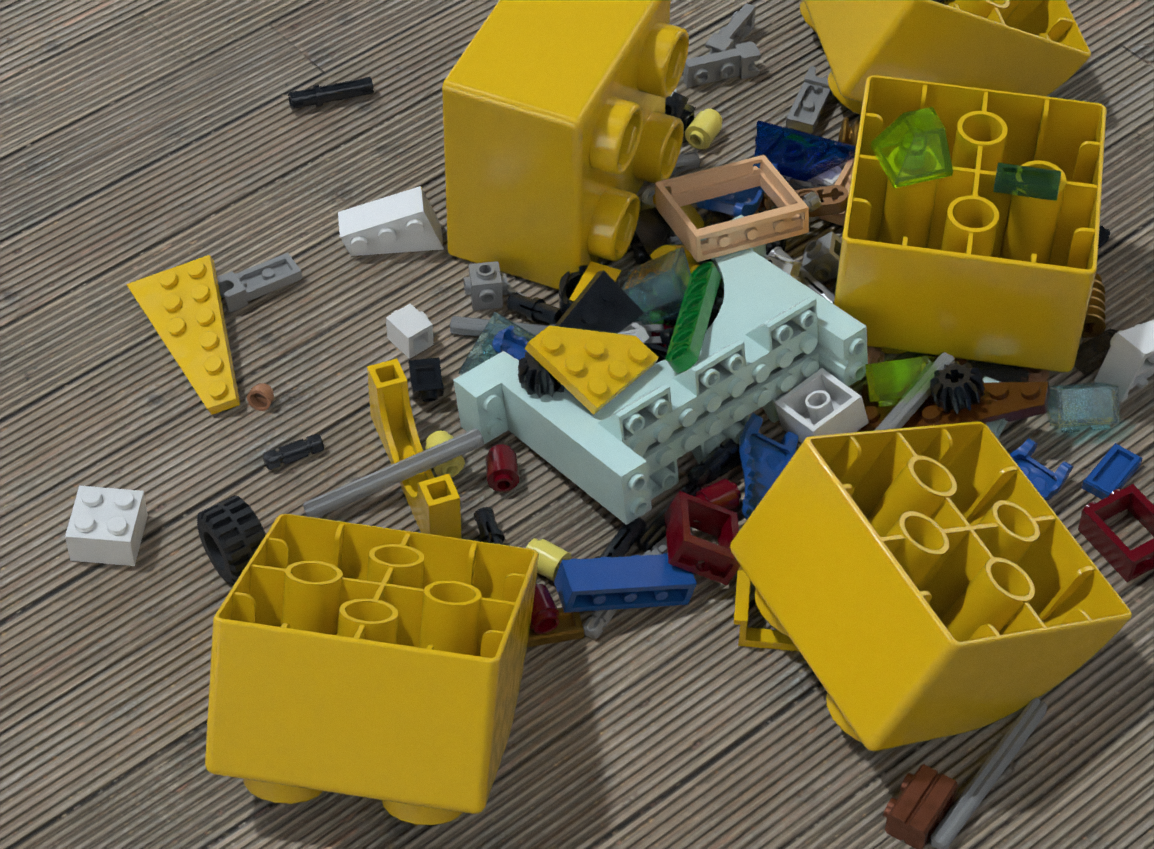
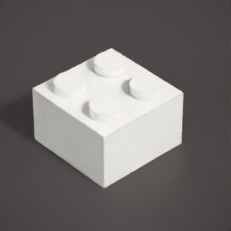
[774,368,869,443]
[65,486,148,566]

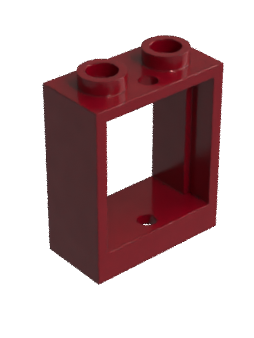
[1078,484,1154,582]
[664,491,740,585]

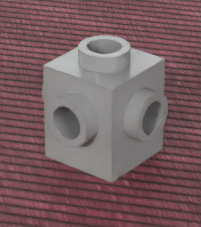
[802,231,842,284]
[463,261,508,311]

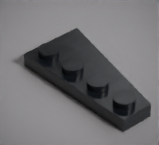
[555,270,645,334]

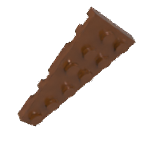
[857,382,1050,432]

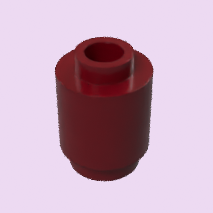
[485,444,519,492]
[694,479,741,511]
[530,584,559,634]

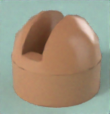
[247,383,274,411]

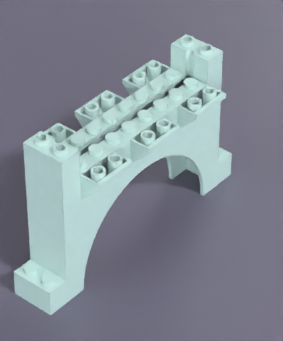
[453,215,868,525]

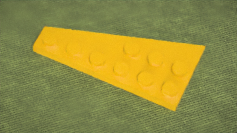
[126,255,240,415]

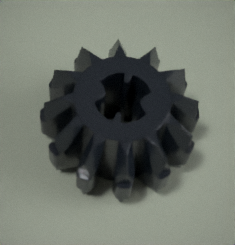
[518,352,565,398]
[930,361,985,414]

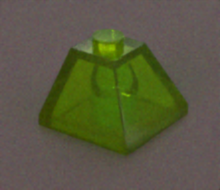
[871,107,953,188]
[865,356,935,407]

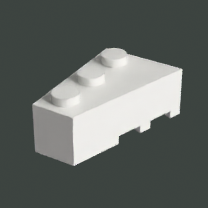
[338,186,444,256]
[1094,319,1154,402]

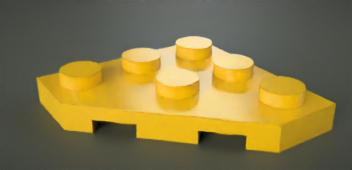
[525,325,659,415]

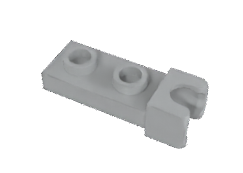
[705,3,756,54]
[683,41,761,88]
[786,66,833,133]
[217,252,302,312]

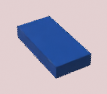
[1082,443,1143,499]

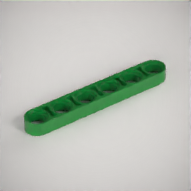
[666,262,721,373]

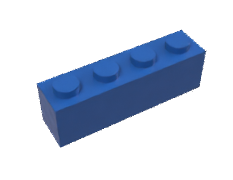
[554,553,697,613]

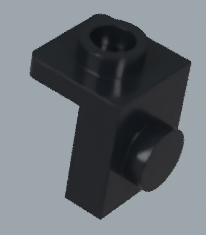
[408,357,444,402]

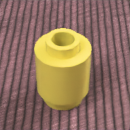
[685,109,722,149]
[425,431,465,477]
[526,538,572,581]

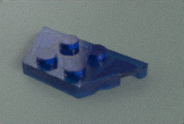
[754,120,856,182]

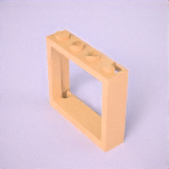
[655,155,809,262]

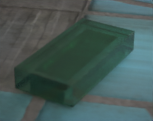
[993,163,1061,201]

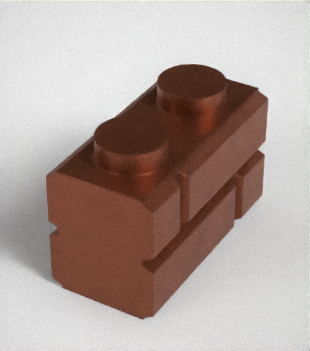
[883,764,958,849]

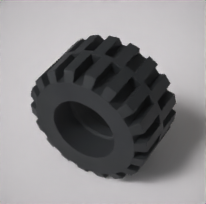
[197,495,266,586]

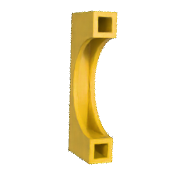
[367,358,462,539]

